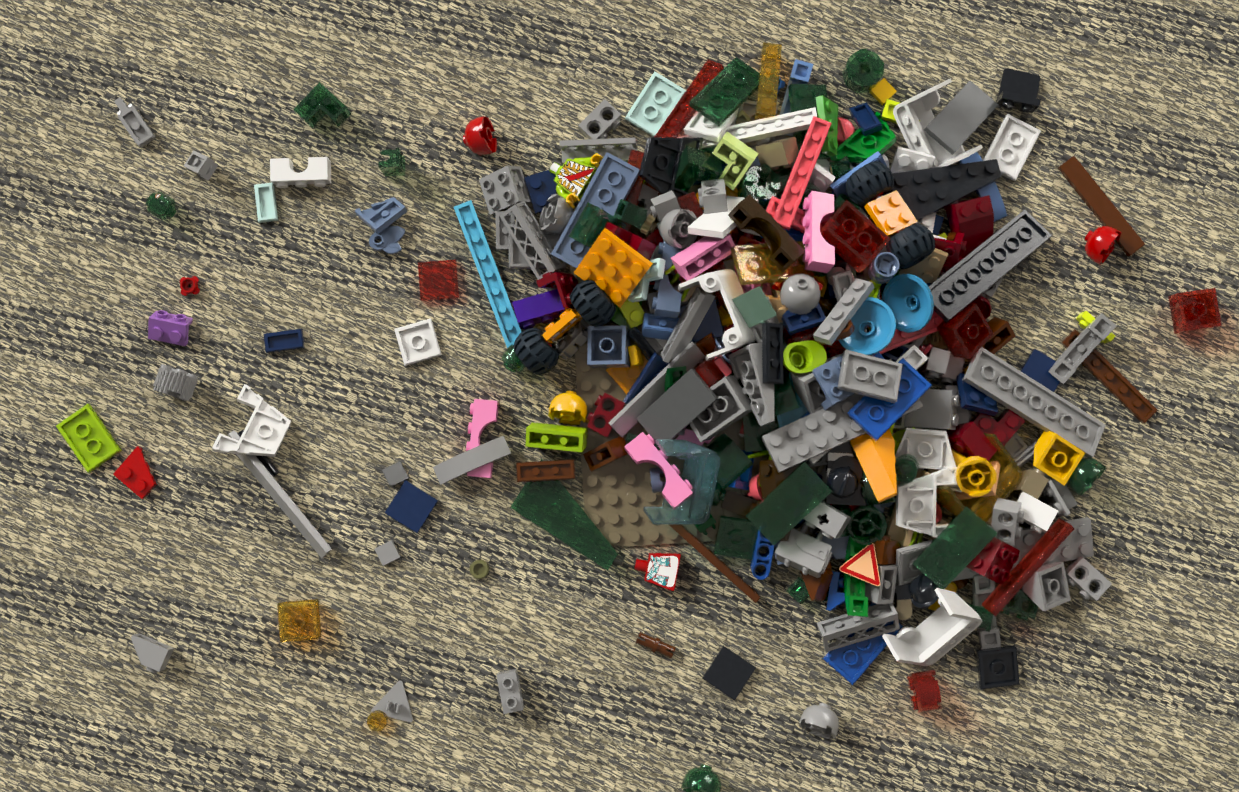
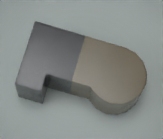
[894,583,912,620]

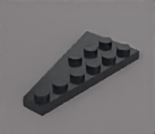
[890,159,1002,221]

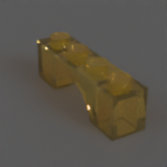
[754,42,782,120]

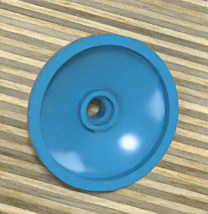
[882,274,934,333]
[839,297,896,355]

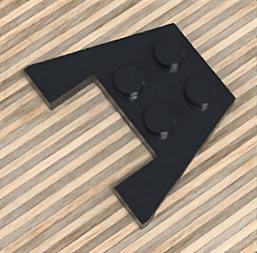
[639,137,704,210]

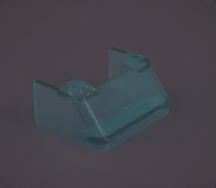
[643,439,720,524]

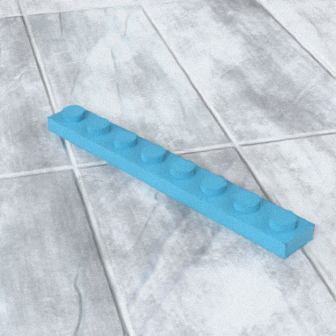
[454,200,522,348]

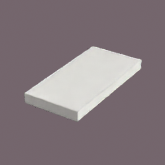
[687,196,759,239]

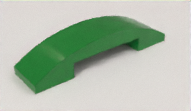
[844,537,869,617]

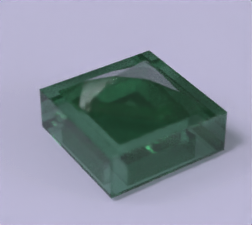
[786,577,809,605]

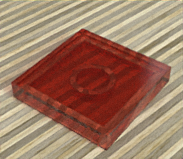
[418,259,459,301]

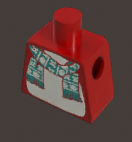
[634,553,681,591]

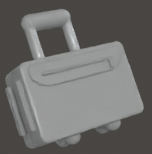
[775,520,832,578]

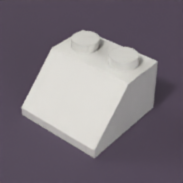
[1017,491,1058,534]

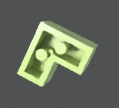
[712,132,759,190]

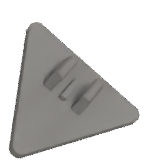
[371,680,413,722]

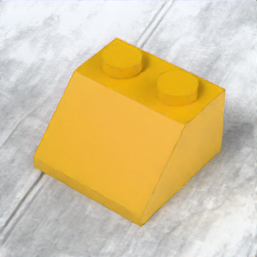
[1033,431,1085,486]

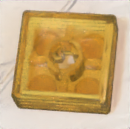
[277,599,321,642]

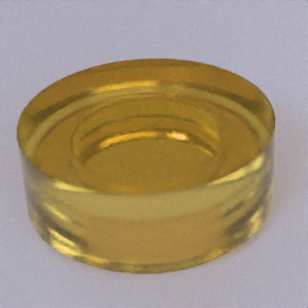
[367,710,388,731]

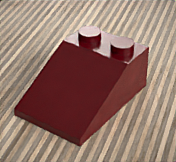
[945,195,994,258]

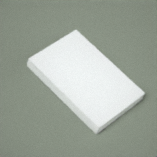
[983,114,1041,181]

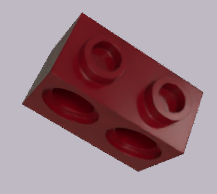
[585,393,625,438]

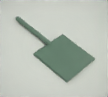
[732,286,777,328]

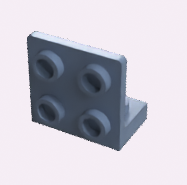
[812,355,856,410]

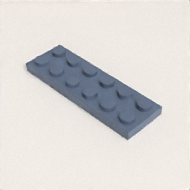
[551,152,640,268]

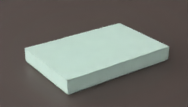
[625,71,686,137]

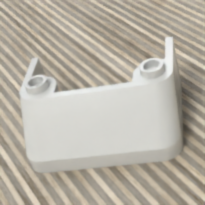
[893,78,982,168]
[678,269,756,361]
[882,588,982,666]

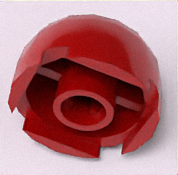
[463,116,497,155]
[1084,226,1122,265]

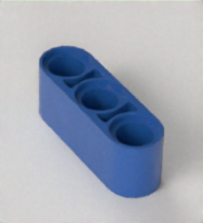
[750,521,775,580]

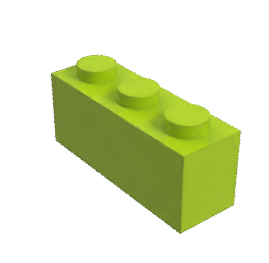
[525,422,588,452]

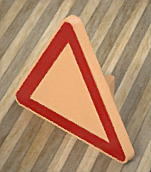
[839,543,880,587]

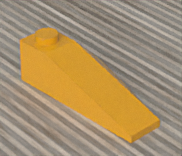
[850,429,897,503]

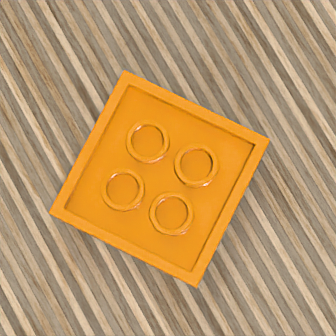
[574,228,653,308]

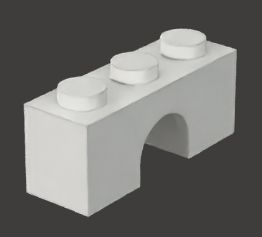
[270,157,331,188]

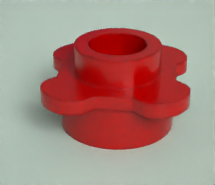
[180,276,200,296]

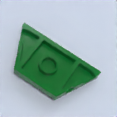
[831,112,896,163]

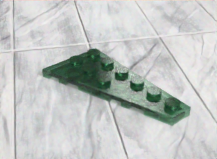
[510,459,618,570]

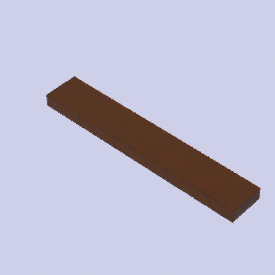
[1058,156,1145,257]
[1061,329,1158,424]
[668,518,760,603]

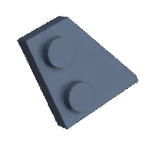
[355,197,407,234]

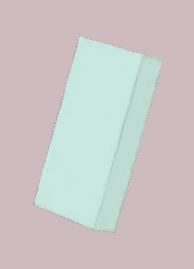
[254,183,278,223]

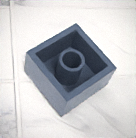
[587,325,630,368]

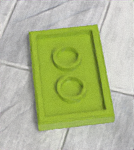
[56,404,122,473]

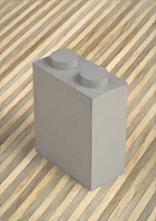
[904,389,960,431]

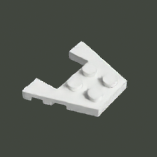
[212,384,291,457]
[895,428,962,492]
[896,466,958,543]

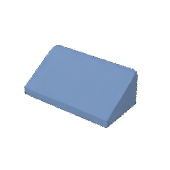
[642,313,680,340]

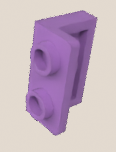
[148,310,193,346]

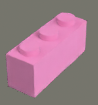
[671,234,737,281]

